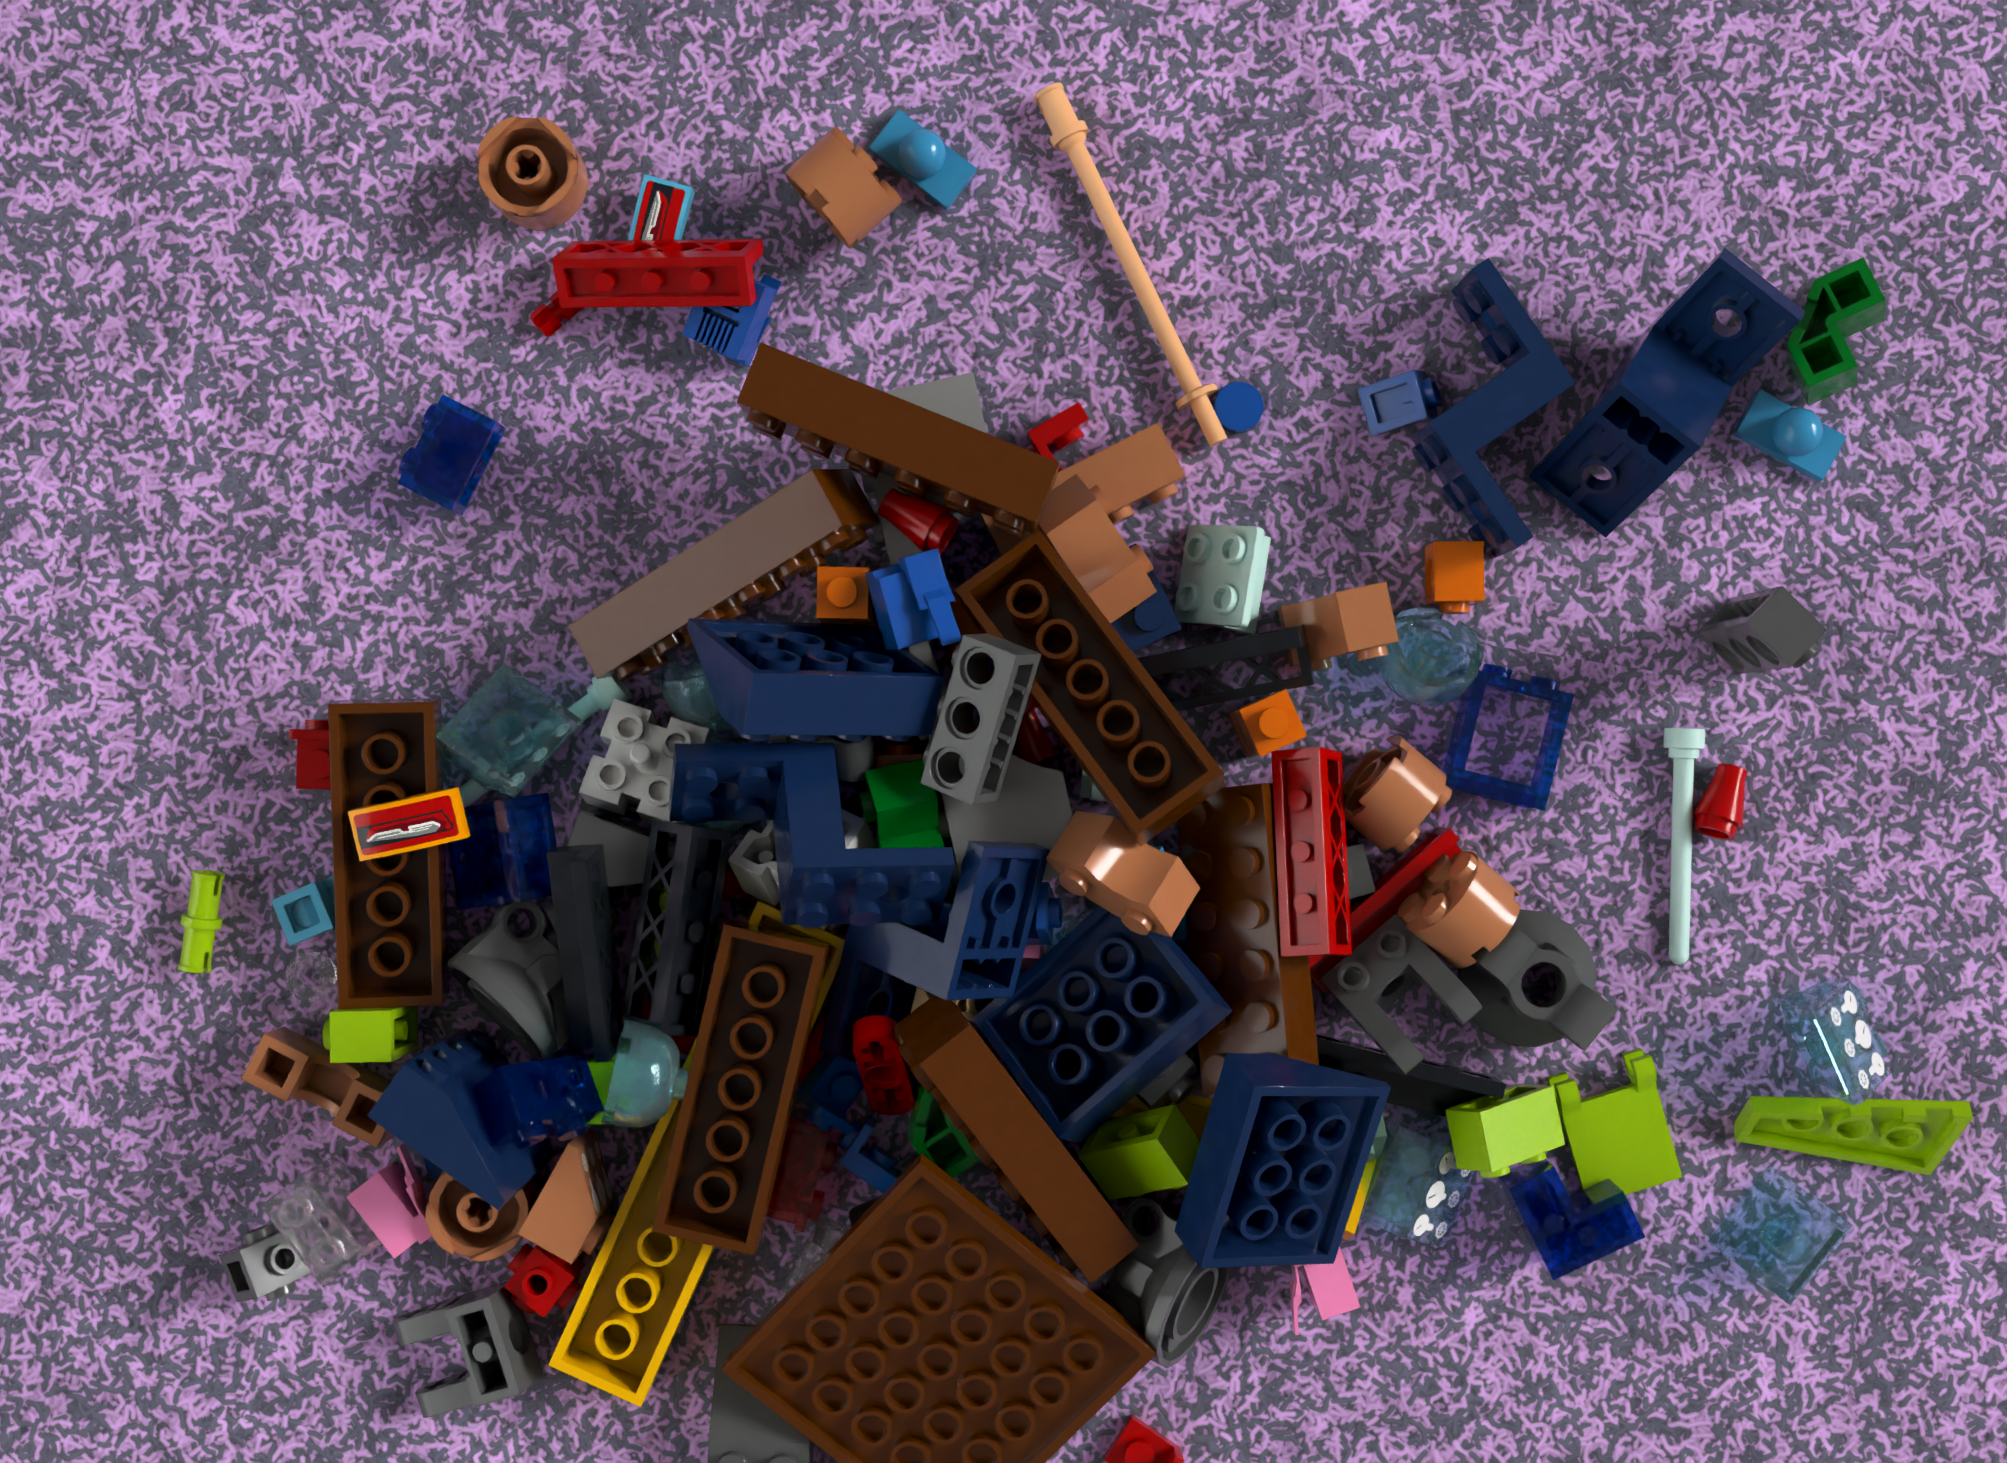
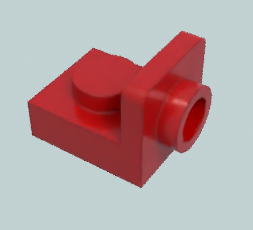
[1024,402,1089,472]
[289,720,331,790]
[1104,1414,1184,1463]

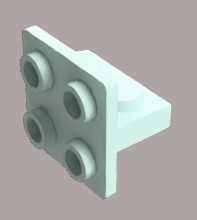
[1174,525,1271,634]

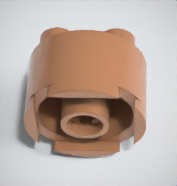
[477,116,589,231]
[785,126,903,249]
[1343,735,1452,852]
[1397,851,1520,968]
[425,1171,537,1262]

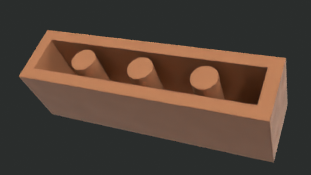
[980,422,1185,557]

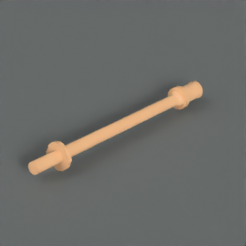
[1034,82,1228,447]

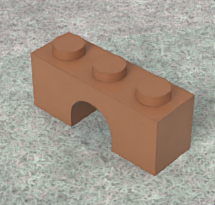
[241,1027,394,1148]

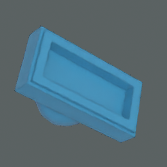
[869,109,977,211]
[1732,389,1847,482]

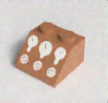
[518,1127,615,1264]

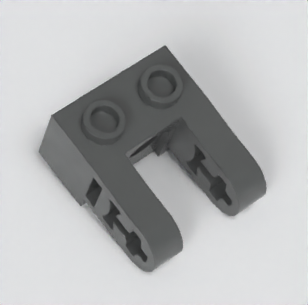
[1320,913,1483,1075]
[392,1281,544,1418]

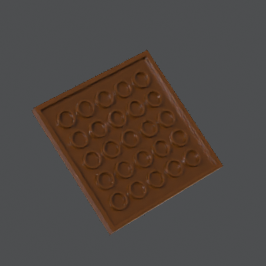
[721,1153,1157,1463]

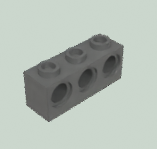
[1696,586,1827,674]
[920,633,1041,806]

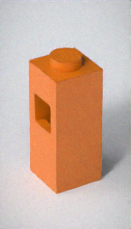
[816,566,875,627]
[1227,689,1307,758]

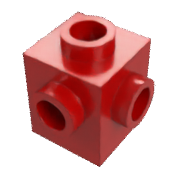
[504,1243,585,1318]

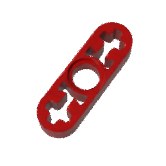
[853,1015,915,1115]

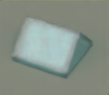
[1708,1165,1854,1305]

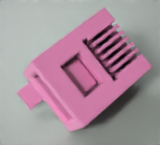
[346,1143,432,1259]
[1290,1246,1360,1336]

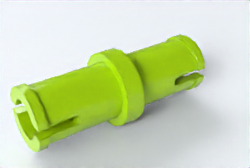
[178,869,225,973]

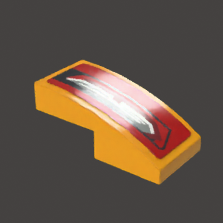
[347,787,470,861]

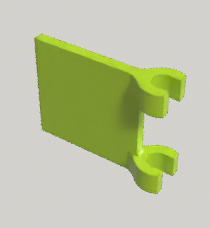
[1546,1048,1682,1207]

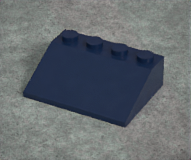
[687,618,944,741]
[973,906,1232,1143]
[367,1028,556,1210]
[1174,1053,1391,1268]

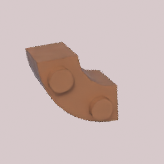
[1037,474,1157,624]
[1277,581,1399,672]
[1046,810,1200,937]

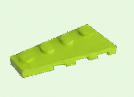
[1733,1096,1973,1175]

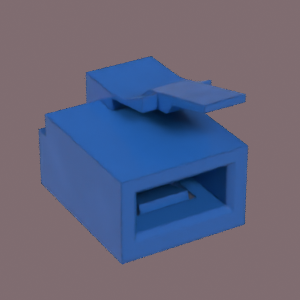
[682,274,782,366]
[865,548,962,650]

